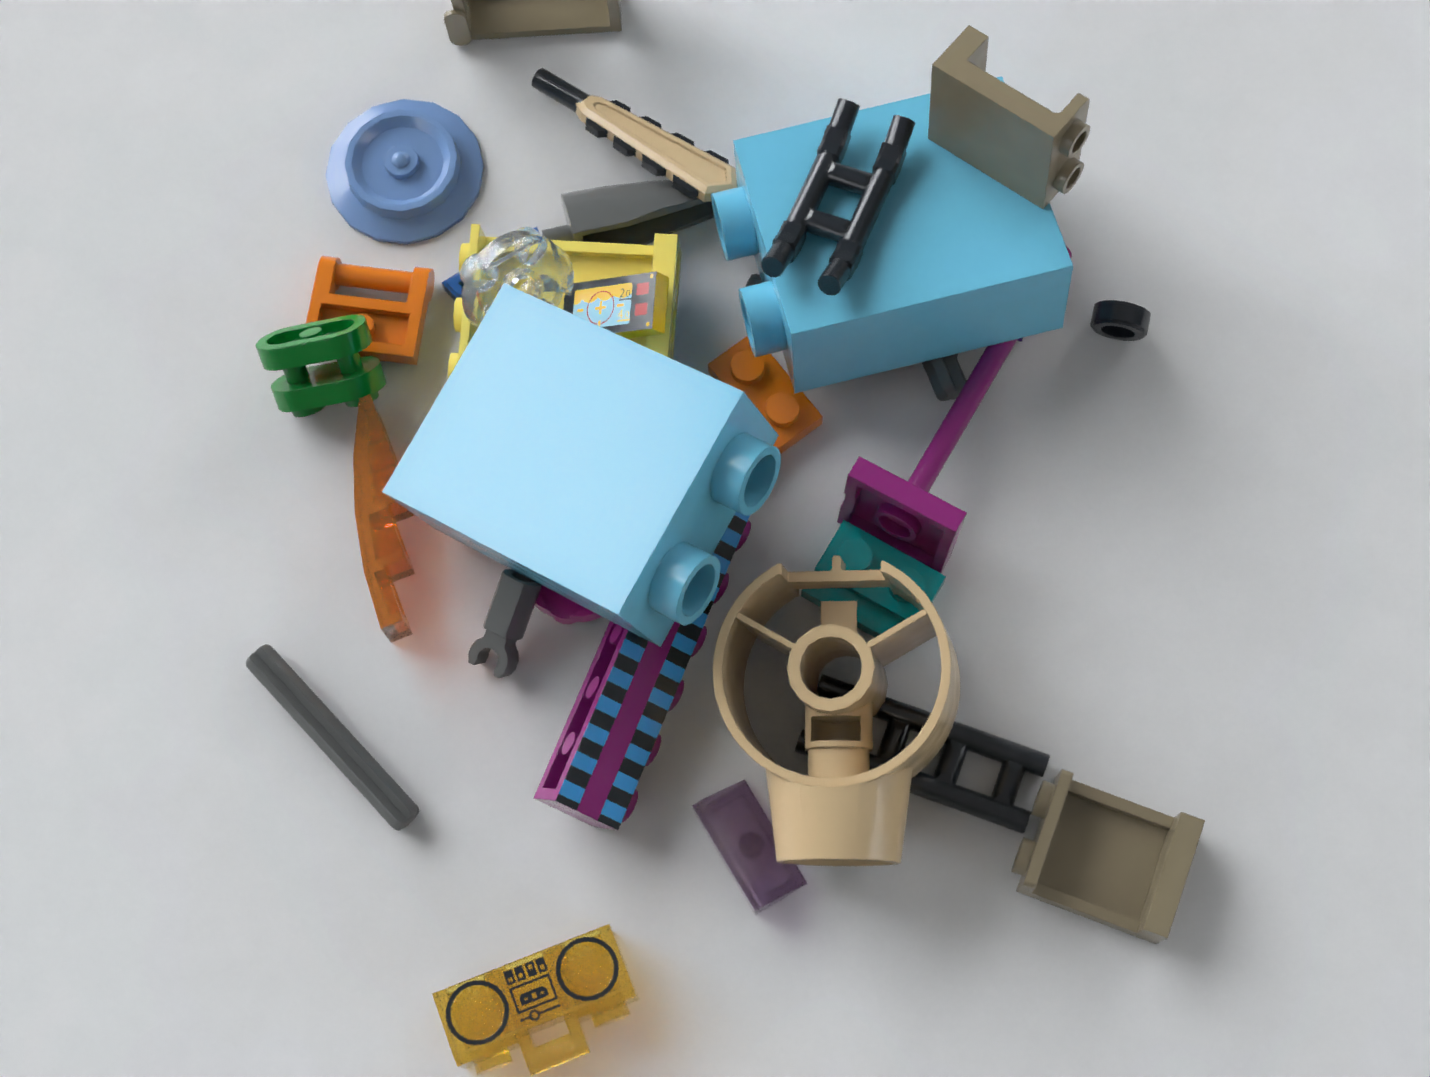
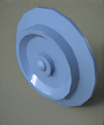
[326,99,484,245]

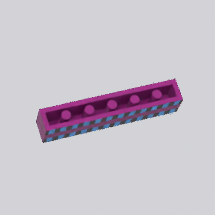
[534,512,751,830]

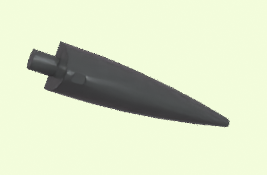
[542,180,714,245]

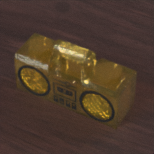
[432,924,640,1076]

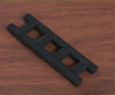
[795,674,1050,834]

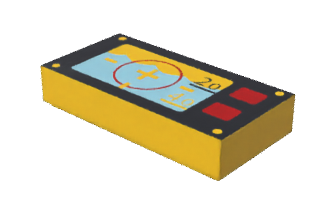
[563,271,669,338]

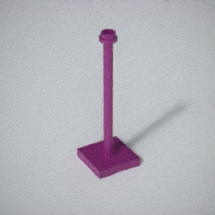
[837,246,1072,573]

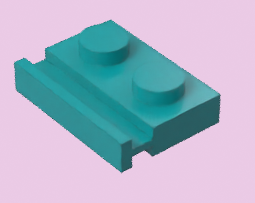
[801,520,946,638]

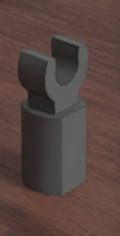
[468,569,542,678]

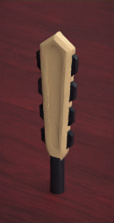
[532,68,737,202]

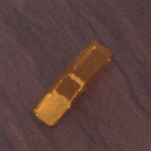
[353,395,415,643]

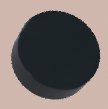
[1090,300,1151,341]

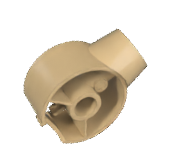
[713,556,960,866]

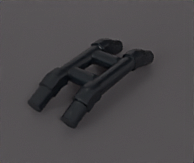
[761,98,915,296]

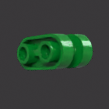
[255,315,387,417]

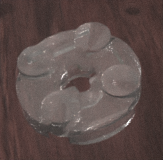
[460,226,574,330]

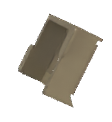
[444,0,622,46]

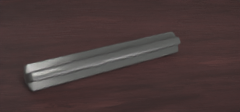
[246,644,420,831]

